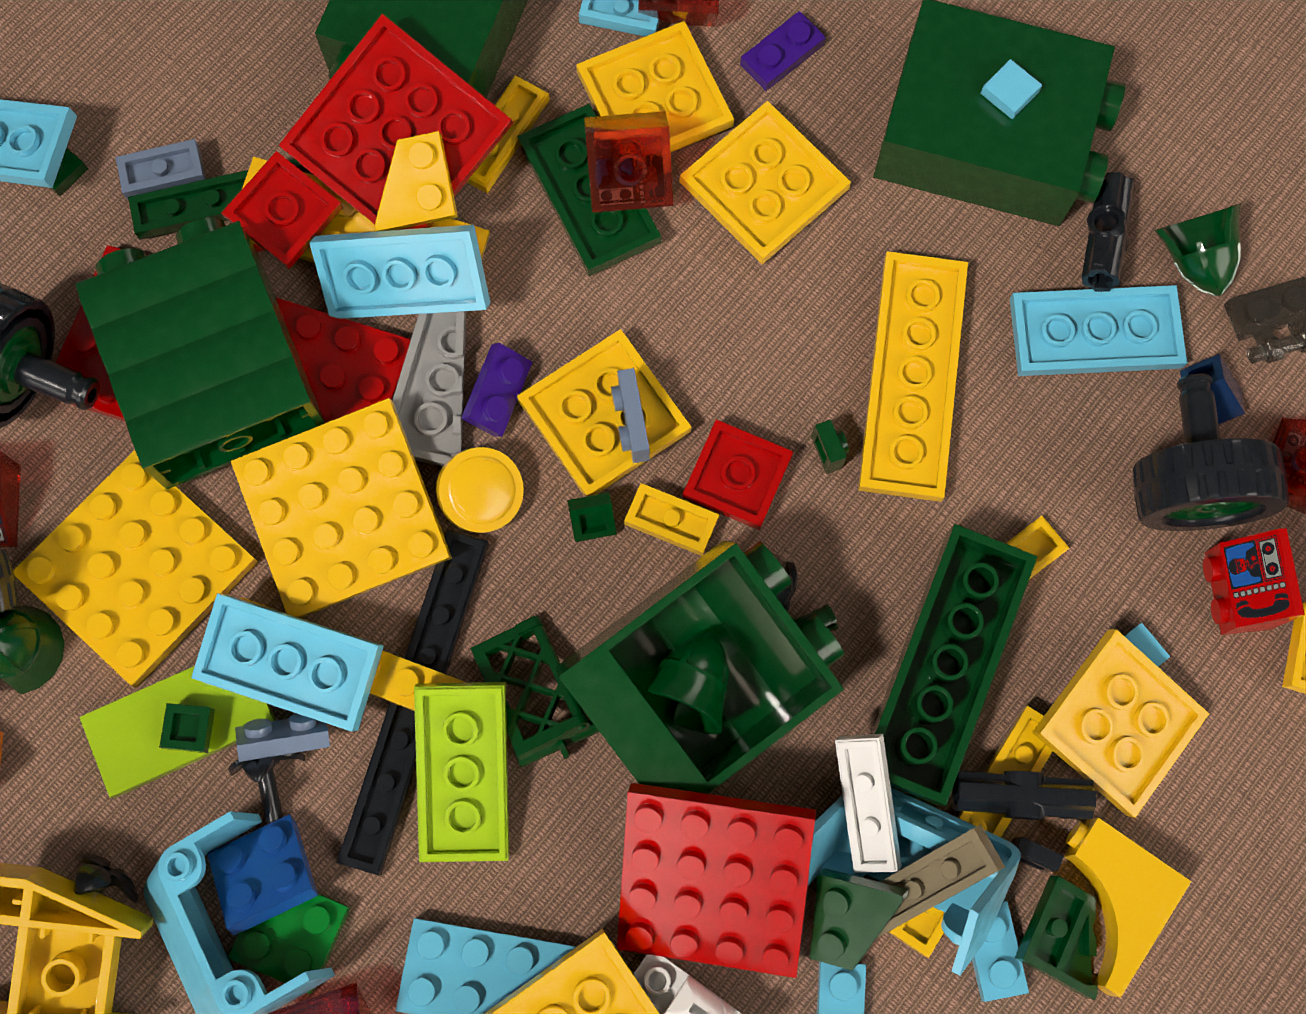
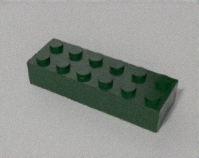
[870,524,1038,806]

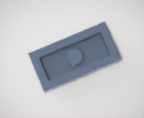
[115,139,206,200]
[611,368,650,464]
[235,713,330,762]

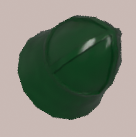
[1154,203,1241,296]
[0,606,65,694]
[648,631,729,734]

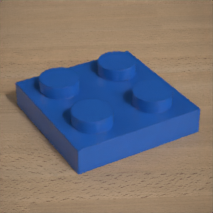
[208,814,318,936]

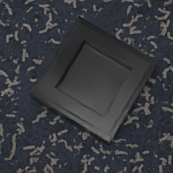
[1011,837,1064,873]

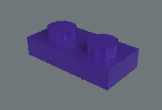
[740,11,826,91]
[461,343,533,437]

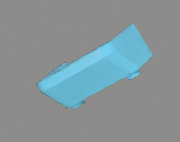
[808,788,1021,976]
[144,811,335,1014]

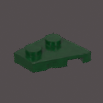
[810,868,908,971]
[1015,875,1098,1000]

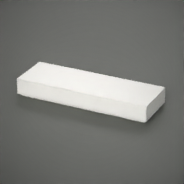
[835,734,902,873]

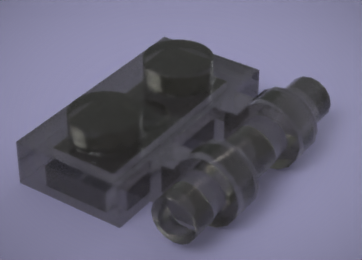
[1224,277,1306,364]

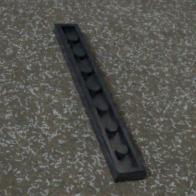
[336,529,489,876]

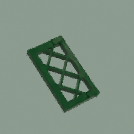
[470,616,590,760]

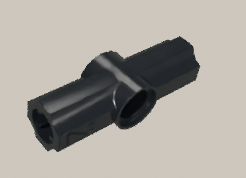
[1081,172,1134,292]
[952,771,1096,820]

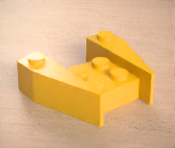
[0,863,154,1014]

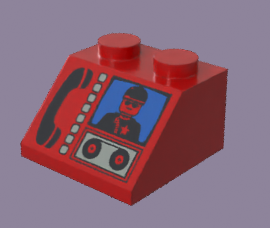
[1203,528,1305,635]

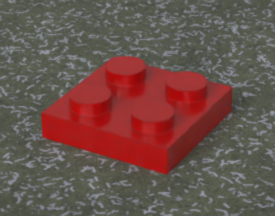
[221,151,343,270]
[682,419,794,531]

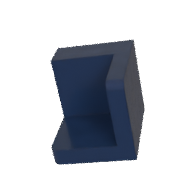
[1180,354,1245,424]

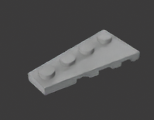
[392,311,466,467]

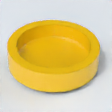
[436,447,524,533]

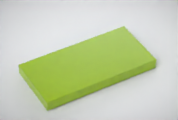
[79,666,276,799]
[414,682,510,862]

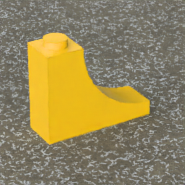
[1064,817,1192,998]

